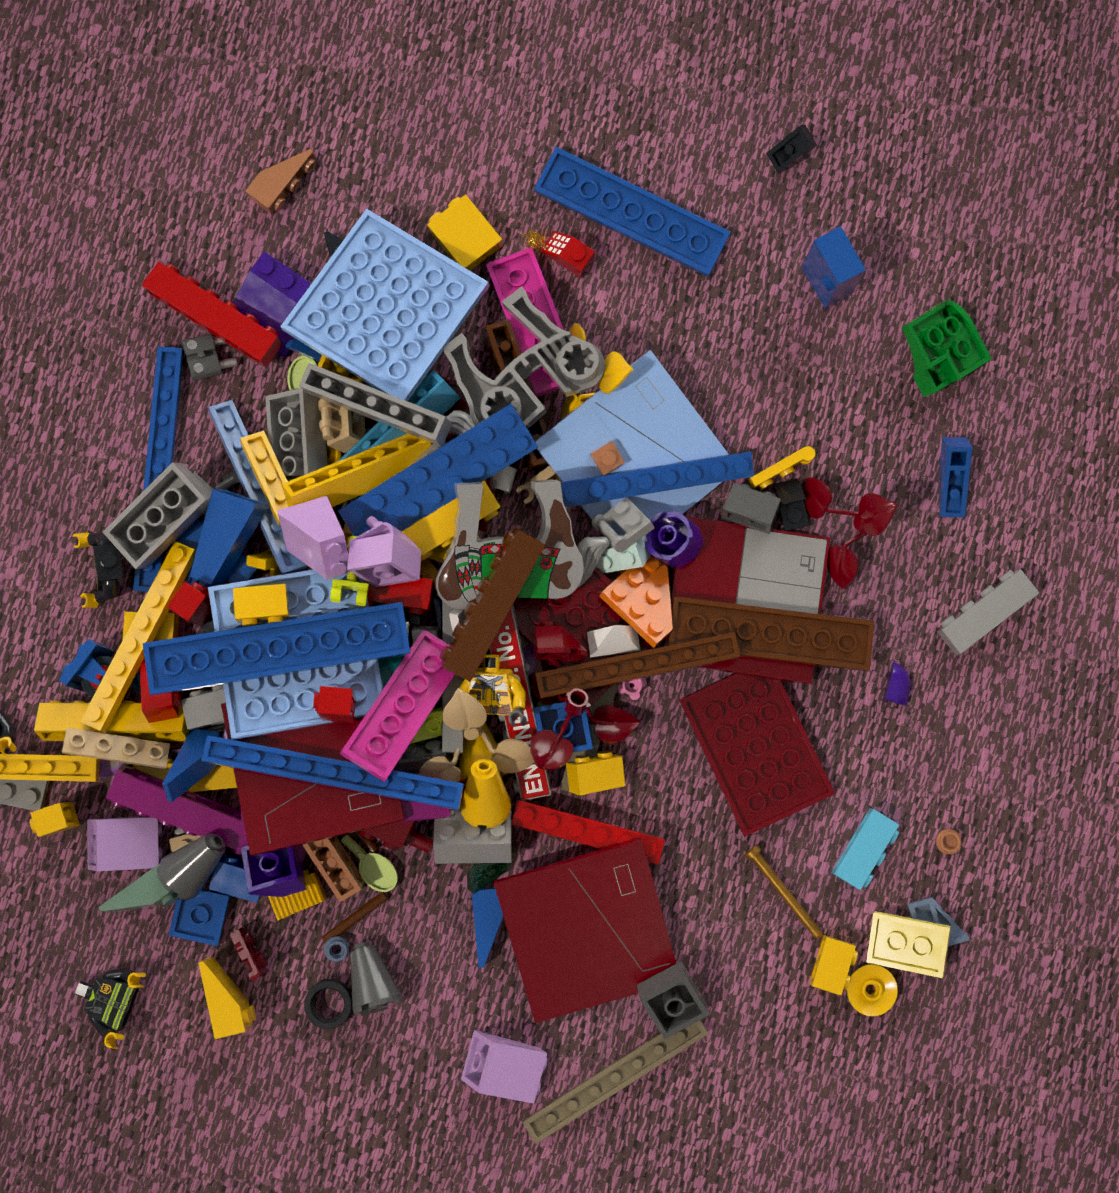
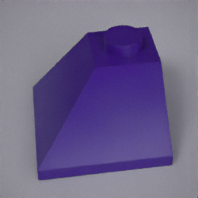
[241,845,307,897]

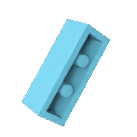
[831,808,899,890]

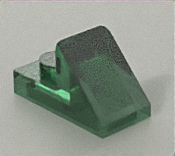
[467,863,511,894]

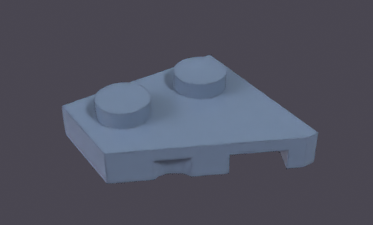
[907,897,970,946]

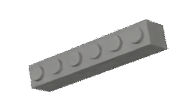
[299,363,452,446]

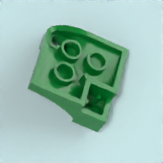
[901,300,992,397]

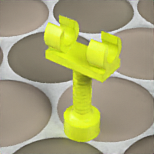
[330,536,369,606]

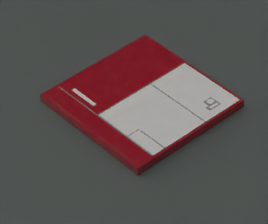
[664,516,830,685]

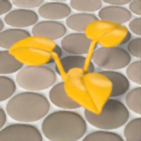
[561,323,634,420]

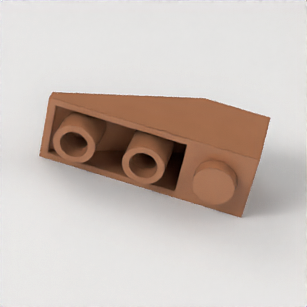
[245,149,316,215]

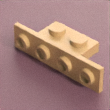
[62,728,170,769]

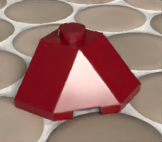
[534,622,587,660]

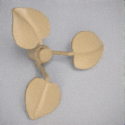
[418,689,534,782]

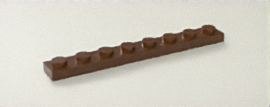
[535,632,741,699]

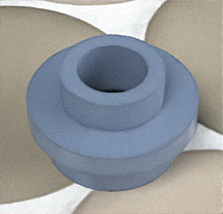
[324,936,349,962]

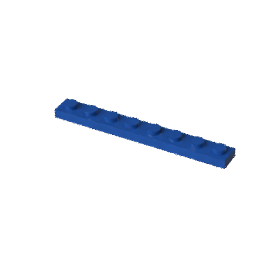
[560,451,754,507]

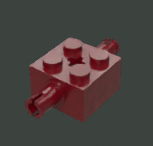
[359,821,434,854]

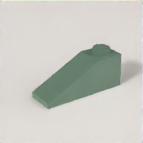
[99,864,179,913]

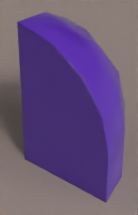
[882,661,911,706]

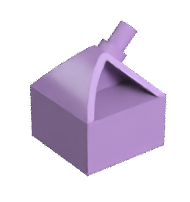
[347,516,421,587]

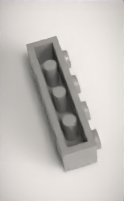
[937,569,1039,655]

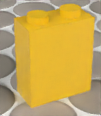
[427,194,503,271]

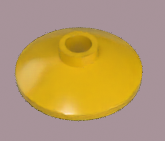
[847,964,898,1016]

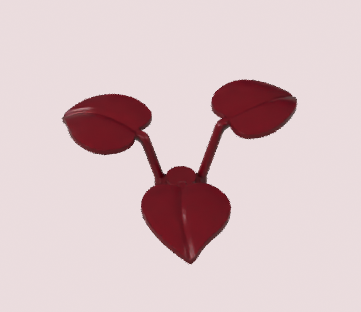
[802,477,897,589]
[530,660,639,770]

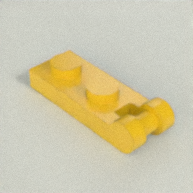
[748,446,815,490]

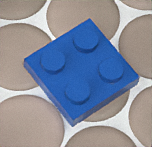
[168,889,231,946]

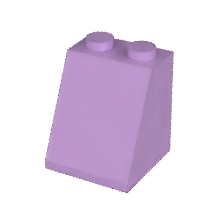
[277,496,350,579]
[87,817,162,871]
[461,1030,547,1103]

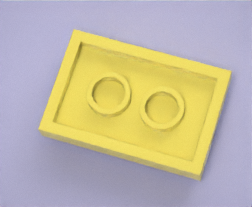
[866,911,951,978]

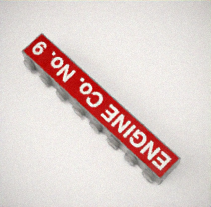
[489,604,552,801]

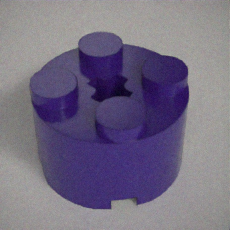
[645,511,703,568]

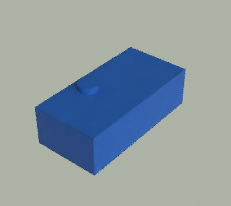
[801,226,866,309]

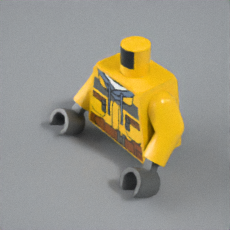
[459,655,527,727]

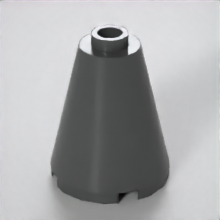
[157,833,226,900]
[350,942,403,1016]

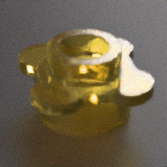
[521,229,548,250]

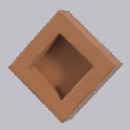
[589,441,625,475]

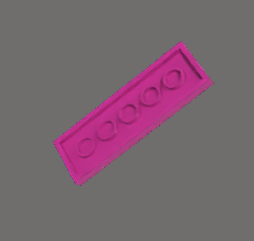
[486,247,564,397]
[340,629,456,782]

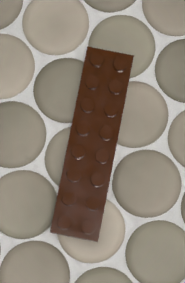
[668,596,874,672]

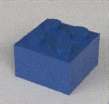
[534,702,595,752]

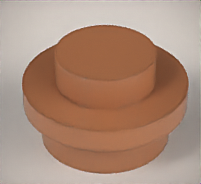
[936,829,962,854]

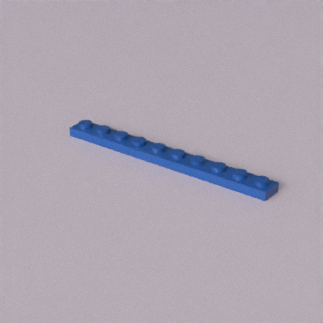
[133,346,184,592]
[201,735,464,811]

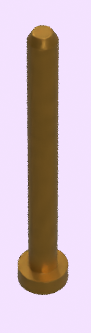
[744,844,823,939]

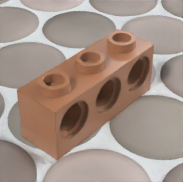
[302,837,364,902]

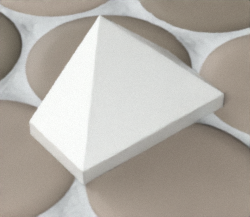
[587,625,640,658]

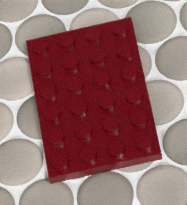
[513,547,652,706]
[679,673,835,837]

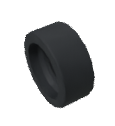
[304,979,353,1029]

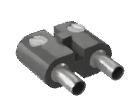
[182,333,237,381]

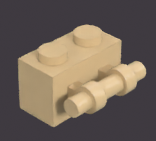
[318,399,366,453]

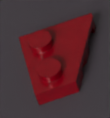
[230,927,268,981]

